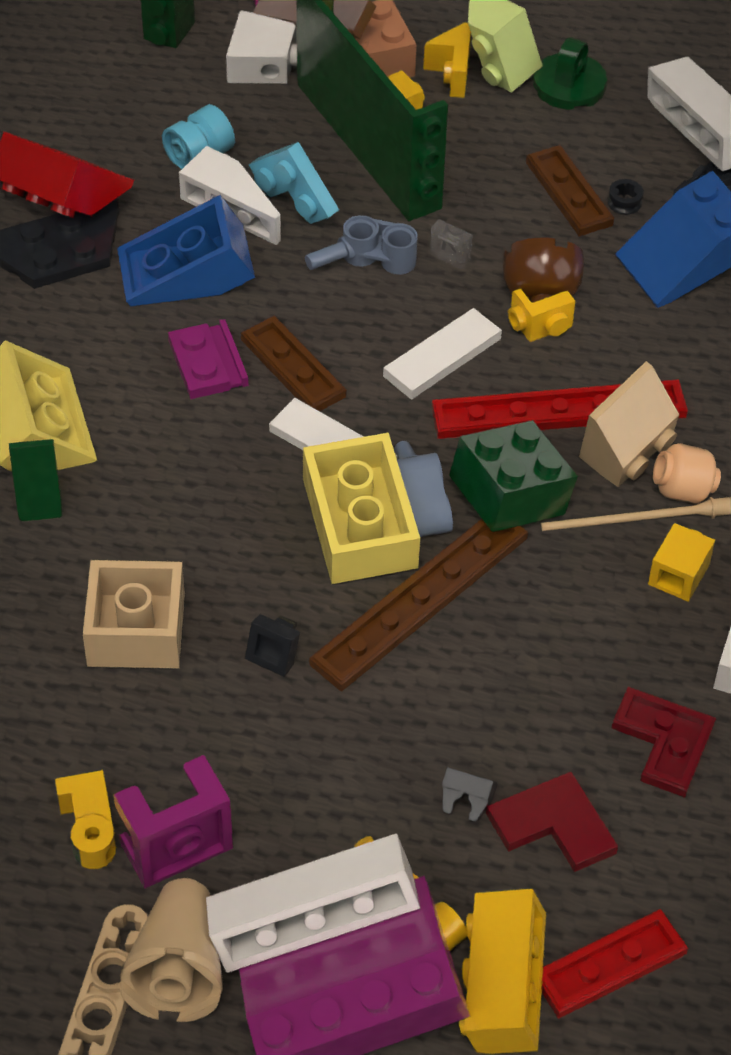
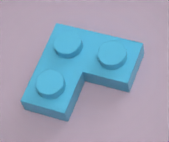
[249,142,339,224]

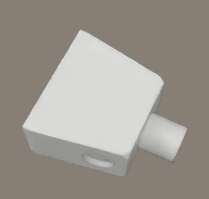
[226,11,297,83]

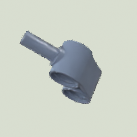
[305,215,418,274]
[394,441,453,537]

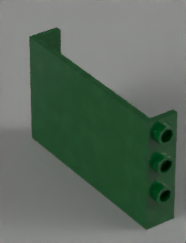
[296,0,448,222]

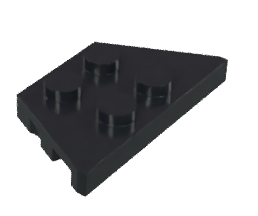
[0,198,120,289]

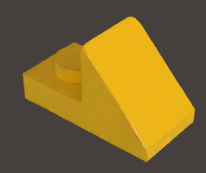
[423,23,471,98]

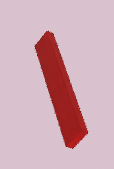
[432,379,688,439]

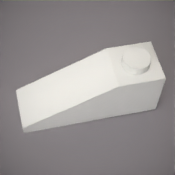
[179,146,281,245]

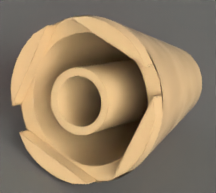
[120,878,223,1022]

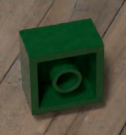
[449,420,578,532]

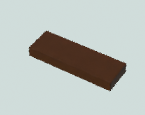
[526,145,614,237]
[241,315,347,412]

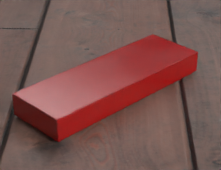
[541,909,688,1019]

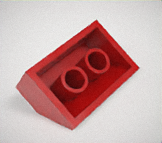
[0,131,134,218]

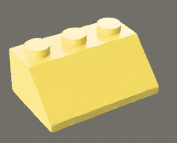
[0,340,97,471]

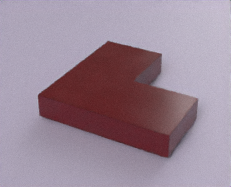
[611,687,716,797]
[486,771,618,872]

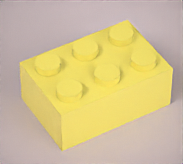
[303,433,420,584]

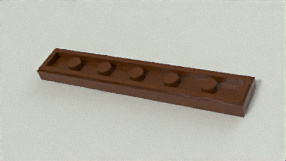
[309,519,528,692]

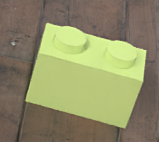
[468,0,543,93]

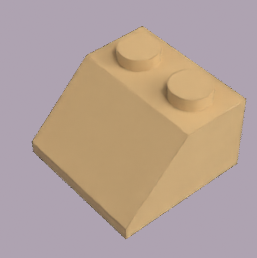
[579,361,679,487]

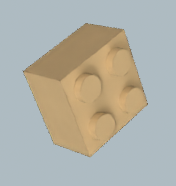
[83,560,185,668]

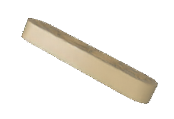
[58,904,148,1055]

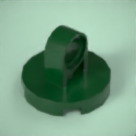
[533,37,607,110]

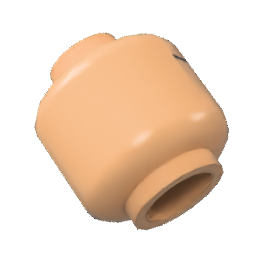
[653,443,721,504]

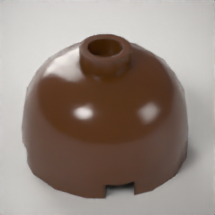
[503,237,584,303]

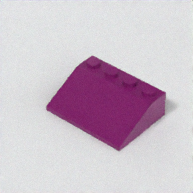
[239,876,471,1055]

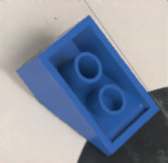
[616,171,731,308]
[117,195,255,306]

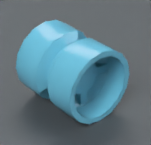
[162,104,235,169]

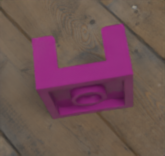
[114,755,233,888]

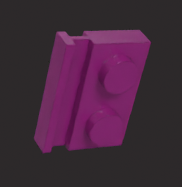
[168,319,249,399]

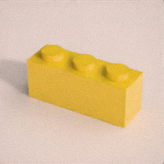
[459,889,546,1054]

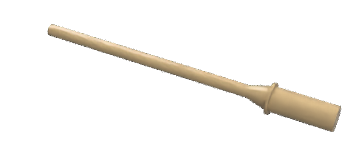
[541,497,731,531]

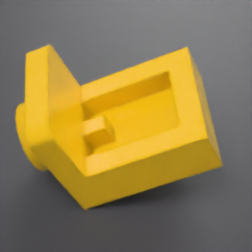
[508,289,575,342]

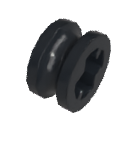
[608,179,644,215]

